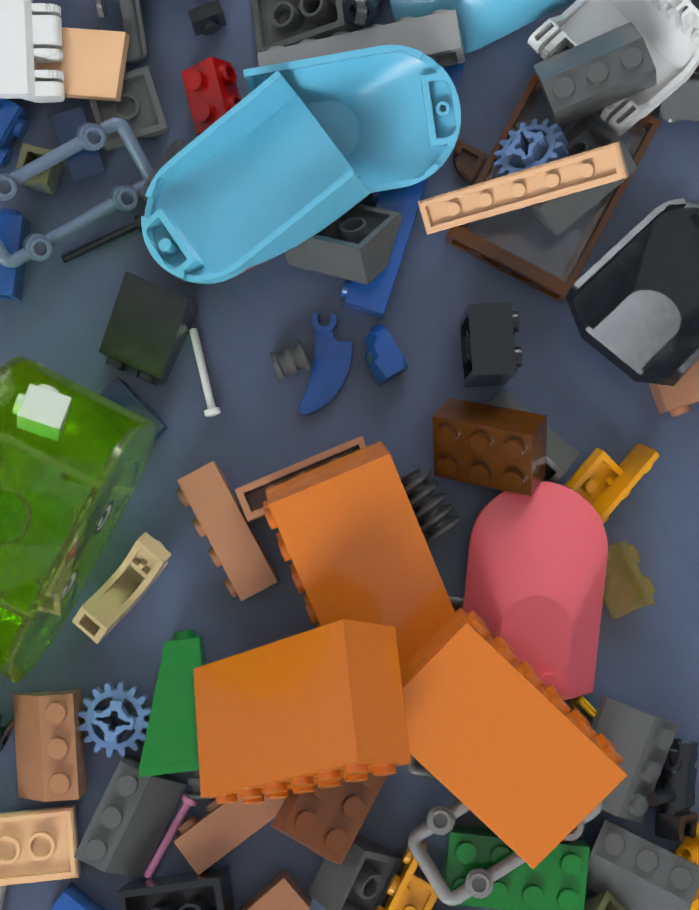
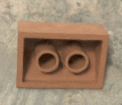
[13,689,88,802]

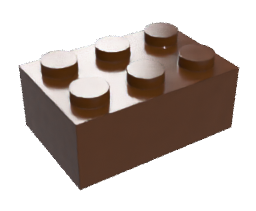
[432,397,547,496]

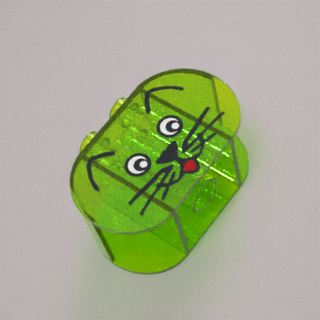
[0,356,156,682]

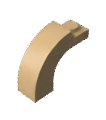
[72,532,172,644]

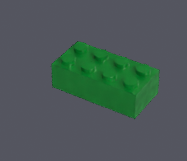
[442,824,590,910]

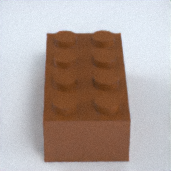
[271,772,388,865]

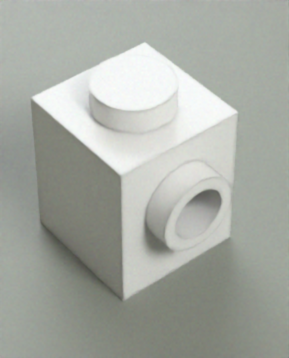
[12,383,72,441]

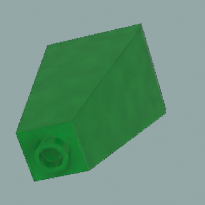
[138,630,207,777]

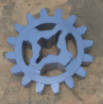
[494,118,569,177]
[78,681,151,757]

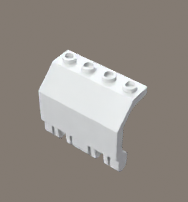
[0,0,65,103]
[528,0,699,136]

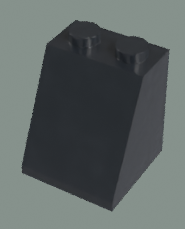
[99,271,198,385]

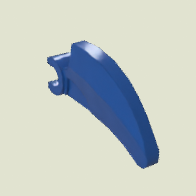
[299,313,353,415]

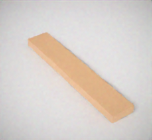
[418,141,628,235]

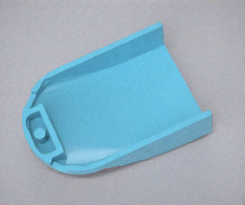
[141,70,371,284]

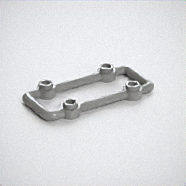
[408,800,602,906]

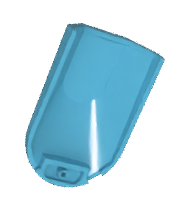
[243,45,461,193]

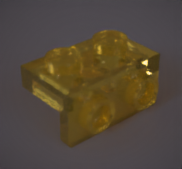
[603,540,656,620]

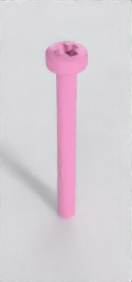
[143,793,199,879]

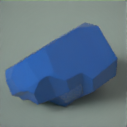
[364,325,408,385]

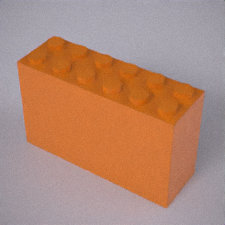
[262,441,455,668]
[400,607,628,869]
[193,619,411,804]

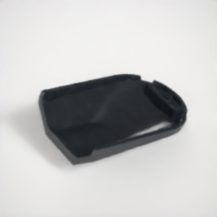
[565,198,699,386]

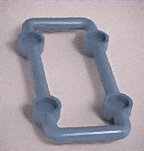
[0,117,153,268]

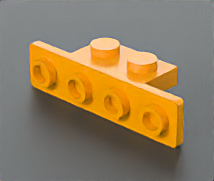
[564,443,660,524]
[376,839,438,910]

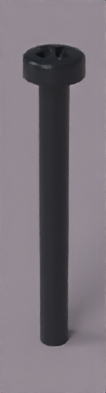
[61,215,142,263]

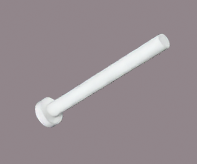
[189,328,221,417]

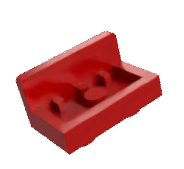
[181,56,241,135]

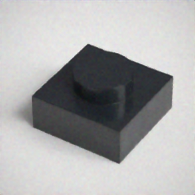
[187,0,227,36]

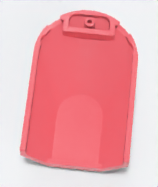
[462,481,608,701]

